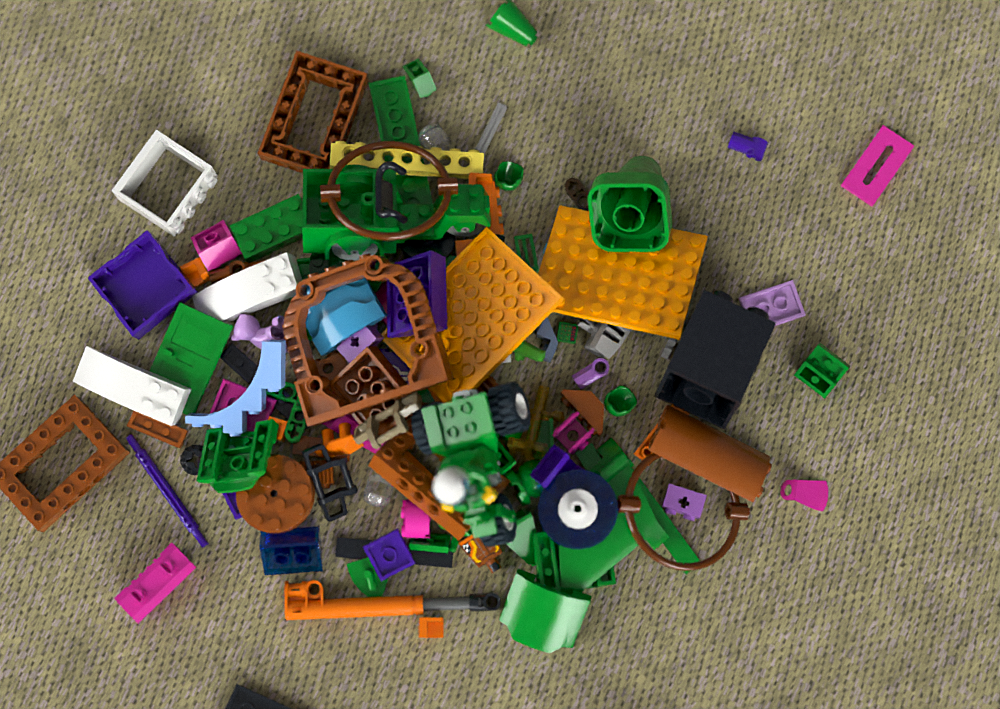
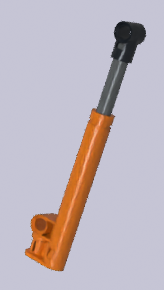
[284,580,501,620]

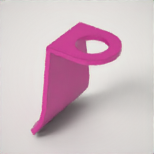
[780,480,829,511]

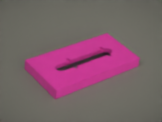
[841,125,914,207]

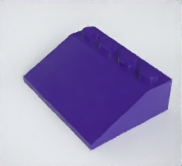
[387,250,447,338]

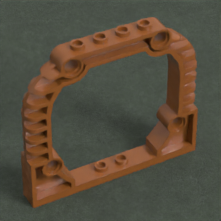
[283,253,454,427]

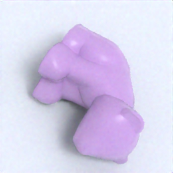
[231,313,288,353]

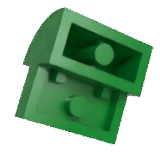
[794,342,850,399]

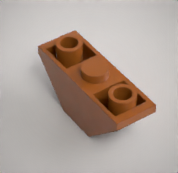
[560,390,604,437]

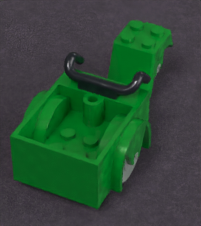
[302,161,491,261]

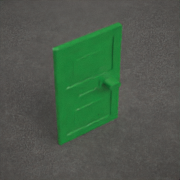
[150,302,234,415]

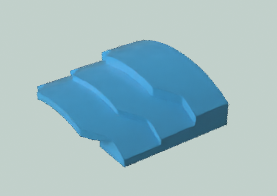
[306,278,387,356]

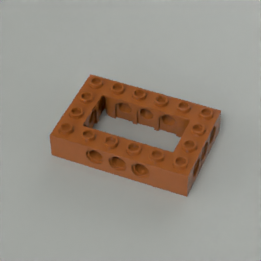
[258,50,369,174]
[0,394,130,533]
[368,418,510,541]

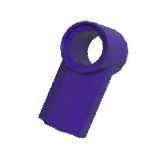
[727,131,768,161]

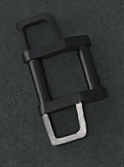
[302,444,358,522]

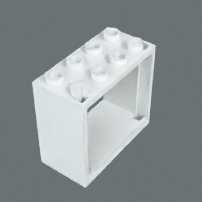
[112,130,218,236]

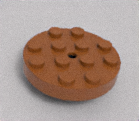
[236,455,315,534]

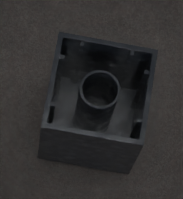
[654,290,776,430]

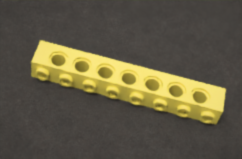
[330,141,484,179]

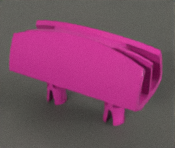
[114,543,197,624]

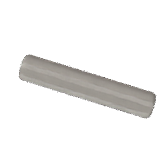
[475,103,507,154]

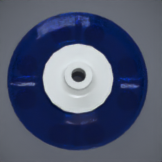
[538,469,618,550]

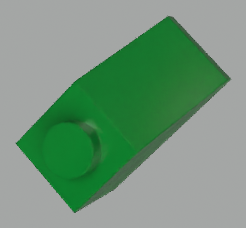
[402,58,437,98]
[496,439,516,476]

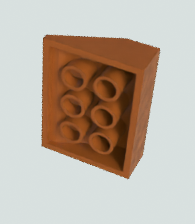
[330,346,424,436]

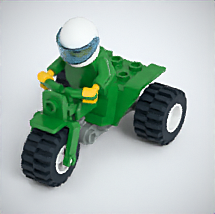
[411,382,530,547]

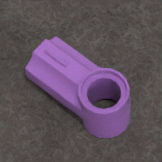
[572,358,609,390]

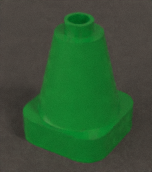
[588,156,672,252]

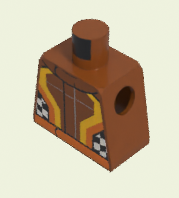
[458,534,502,573]

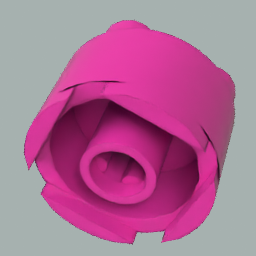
[401,499,431,538]

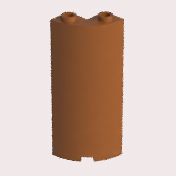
[649,405,772,502]

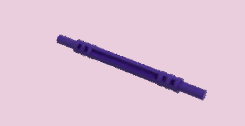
[126,434,209,548]

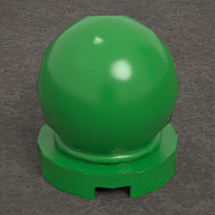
[504,459,548,506]

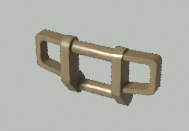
[353,392,422,449]

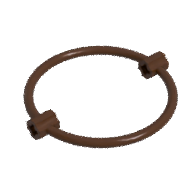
[320,141,458,240]
[616,453,750,571]

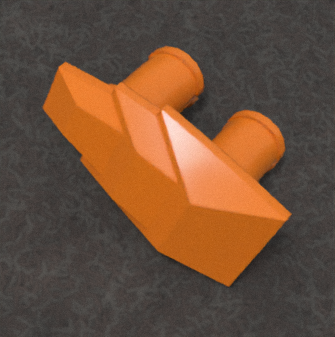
[315,423,364,457]

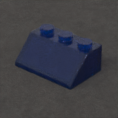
[259,526,323,575]

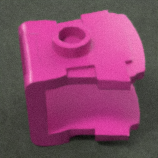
[553,412,594,455]

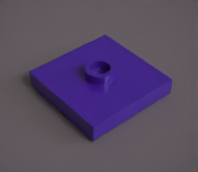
[363,528,416,581]

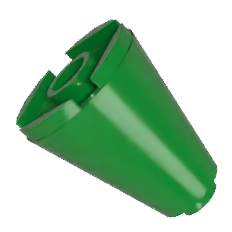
[486,0,538,46]

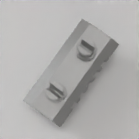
[577,318,632,359]

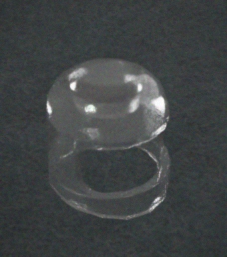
[418,123,452,150]
[363,475,394,507]

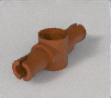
[209,259,266,283]

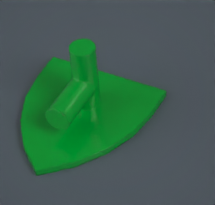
[346,557,388,597]

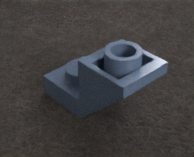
[535,317,558,363]

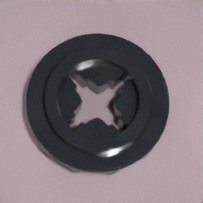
[180,445,203,475]

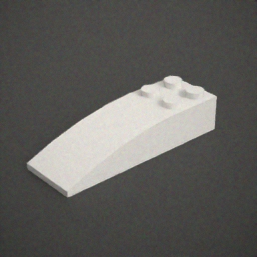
[192,252,302,323]
[73,346,191,426]

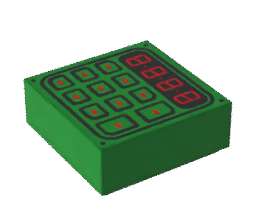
[557,322,578,344]

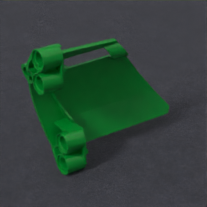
[558,438,669,595]

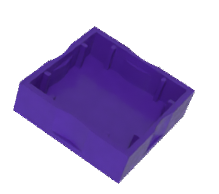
[88,230,198,340]

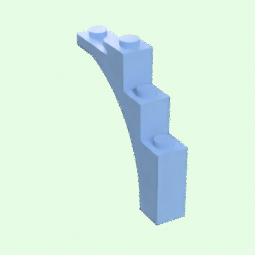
[185,339,286,436]

